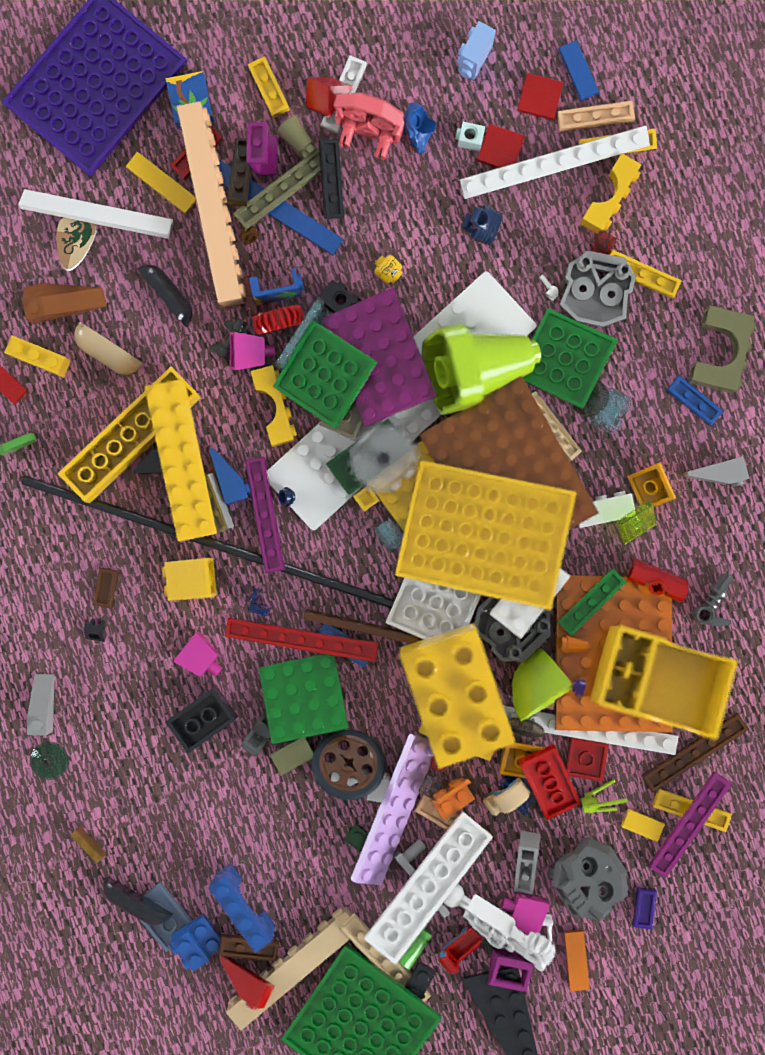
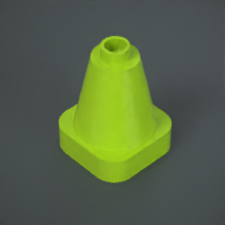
[422,324,541,415]

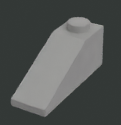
[683,457,750,487]
[27,674,54,735]
[514,831,541,895]

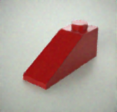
[219,956,275,1010]

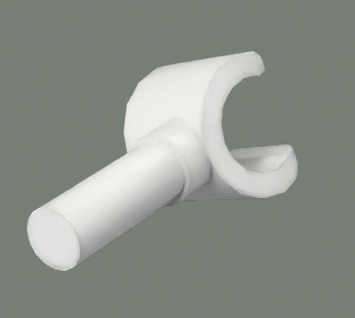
[539,275,558,301]
[543,914,553,941]

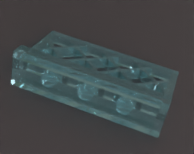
[274,297,331,372]

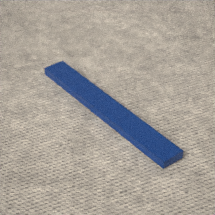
[217,159,344,256]

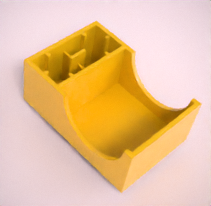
[400,623,515,768]
[589,626,738,740]

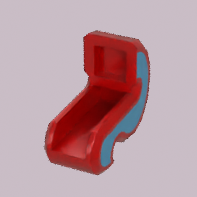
[438,926,482,974]

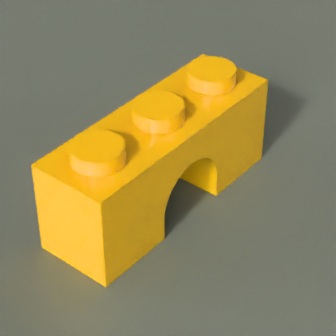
[4,335,71,378]

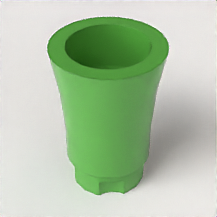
[398,927,432,970]

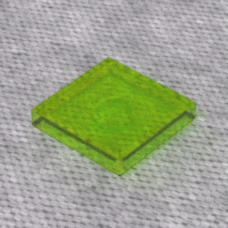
[616,501,657,545]

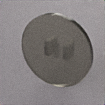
[572,381,609,417]
[507,717,545,738]

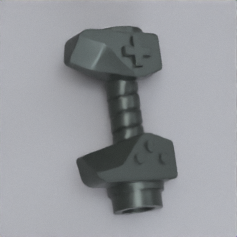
[211,318,247,361]

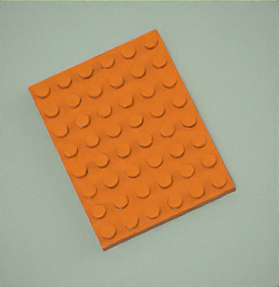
[555,575,673,733]

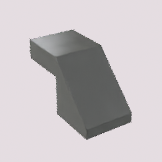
[240,710,270,757]

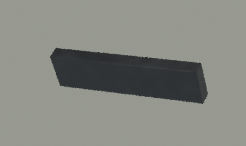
[318,139,344,220]

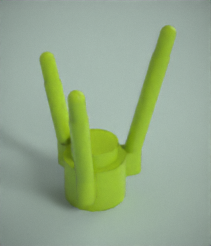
[580,779,628,814]

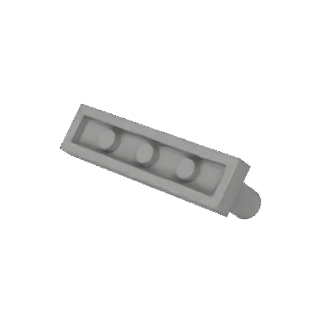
[393,839,450,918]

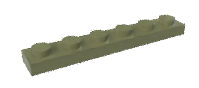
[233,148,321,231]

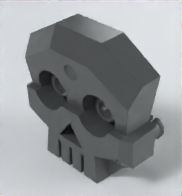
[474,596,551,662]
[547,837,628,921]

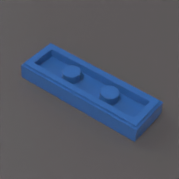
[558,40,599,101]
[666,375,723,426]

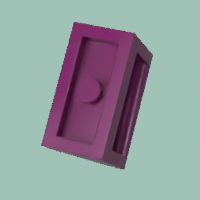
[488,948,534,992]

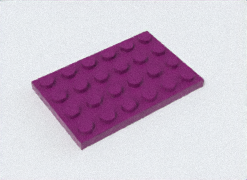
[322,287,437,427]

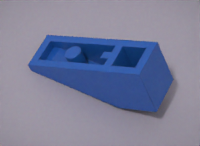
[209,448,251,505]

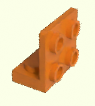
[430,778,475,821]

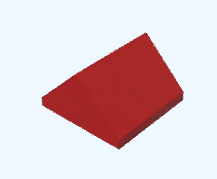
[306,77,353,118]

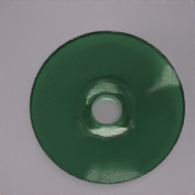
[30,742,68,780]

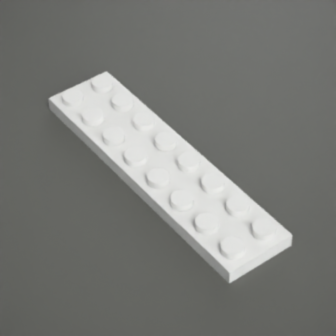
[364,811,493,965]

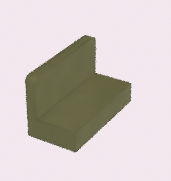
[271,738,314,776]

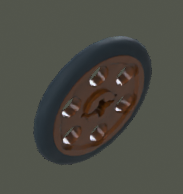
[312,730,385,800]

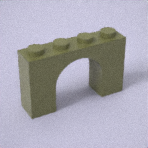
[688,306,756,393]

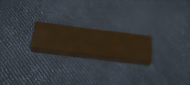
[227,138,252,207]

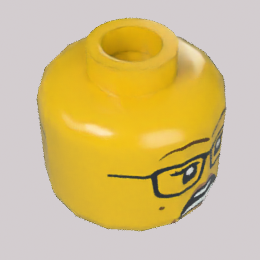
[374,255,403,284]

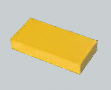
[621,808,665,842]

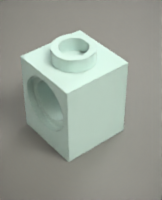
[455,122,485,152]

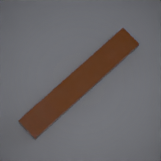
[303,609,418,644]
[641,713,749,793]

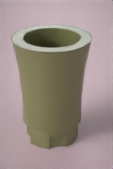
[276,115,317,160]

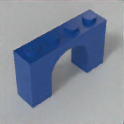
[209,863,276,953]

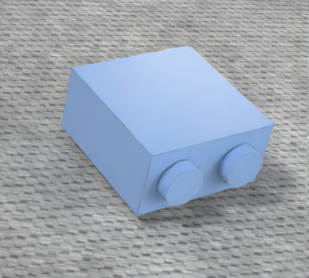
[457,21,496,80]

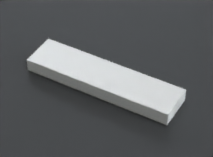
[321,55,367,133]

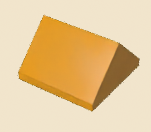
[627,463,676,511]
[499,743,545,778]

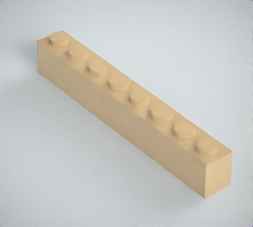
[226,906,353,1031]

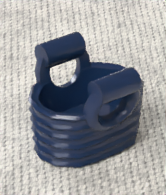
[462,204,503,246]

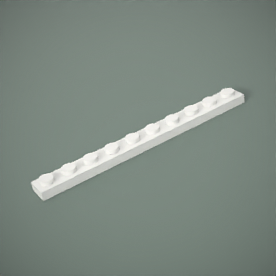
[459,126,650,199]
[503,705,678,755]

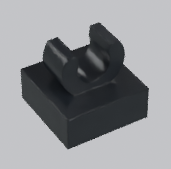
[83,618,107,642]

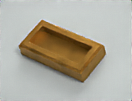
[71,826,107,863]

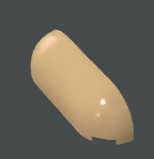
[74,321,143,375]

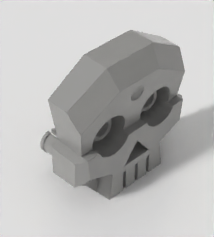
[559,251,636,327]

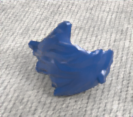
[403,102,437,154]

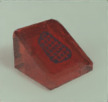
[590,231,617,255]

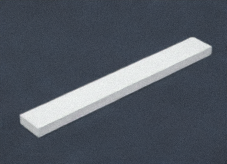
[19,189,174,239]

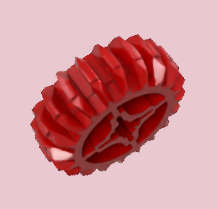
[252,305,305,335]

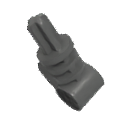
[692,573,733,626]

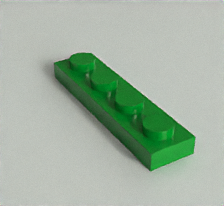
[557,568,626,636]

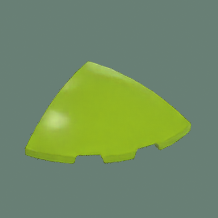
[512,647,572,722]

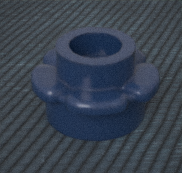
[278,487,296,506]

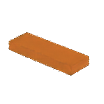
[564,929,590,991]

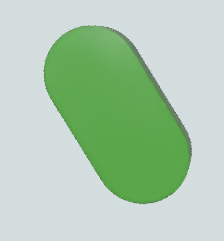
[0,433,37,455]

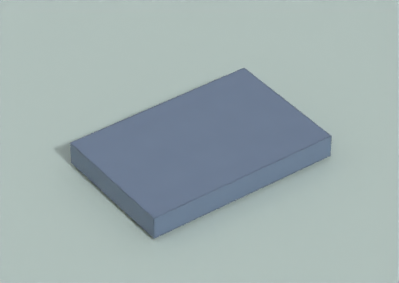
[140,881,193,952]

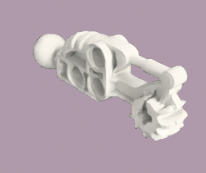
[443,883,555,971]

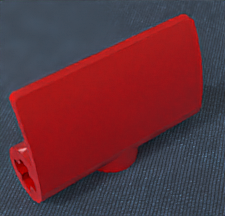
[627,557,688,602]

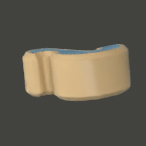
[483,778,530,816]

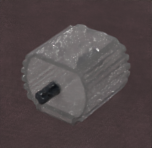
[348,423,420,495]

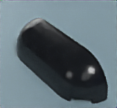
[137,264,193,328]
[103,876,173,925]

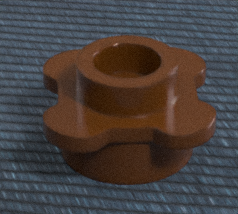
[240,226,259,245]

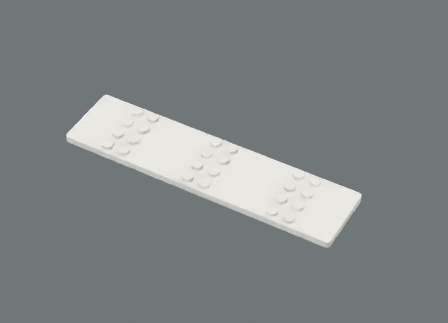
[267,272,536,530]

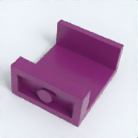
[247,122,278,176]

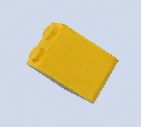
[162,558,217,601]

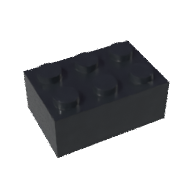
[165,685,239,754]

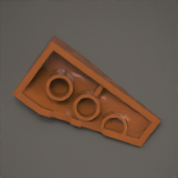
[22,283,107,325]

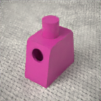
[229,332,275,370]
[173,631,223,677]
[500,892,550,935]

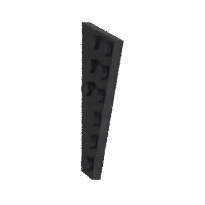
[461,967,538,1055]

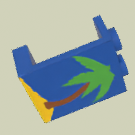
[166,71,214,131]
[249,269,304,305]

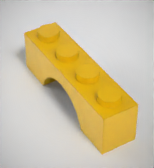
[580,153,642,235]
[251,365,297,447]

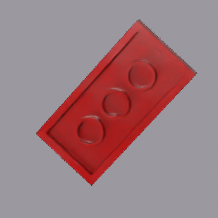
[518,743,581,820]

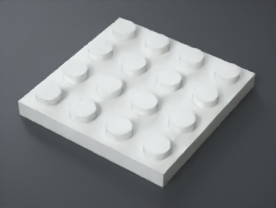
[385,578,481,640]

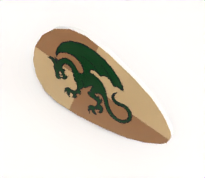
[56,218,96,271]

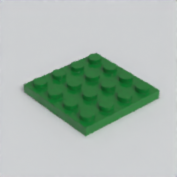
[523,308,618,410]
[273,320,378,429]
[258,654,349,744]

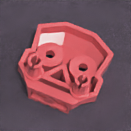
[334,93,404,160]

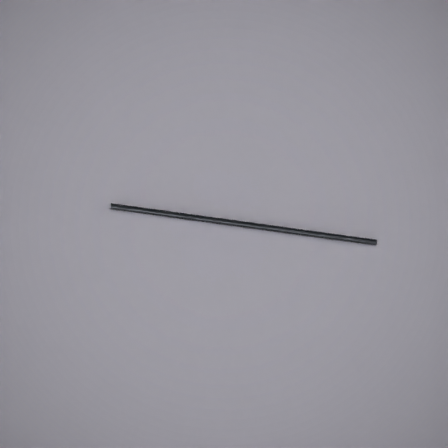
[22,476,395,608]

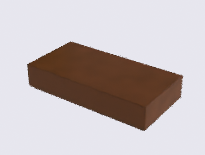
[92,567,119,608]

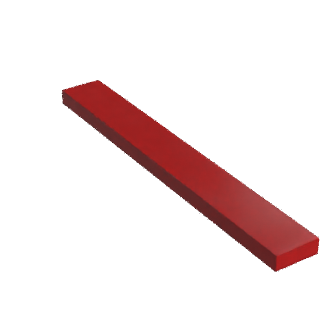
[225,618,379,662]

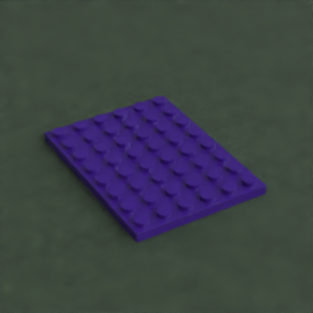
[2,0,188,177]

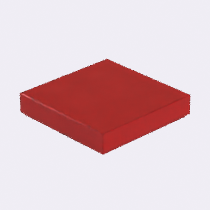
[517,73,563,121]
[477,123,525,168]
[565,737,609,782]

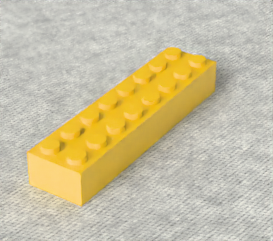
[58,367,201,503]
[144,379,217,542]

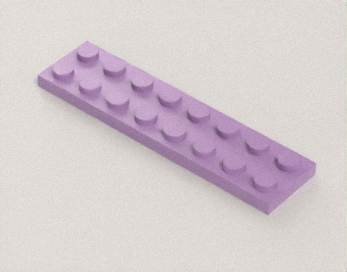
[351,733,434,885]

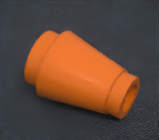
[558,635,588,654]

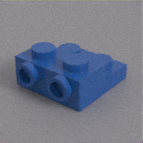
[170,913,221,972]

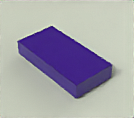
[632,887,657,930]

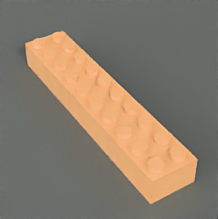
[177,102,247,308]

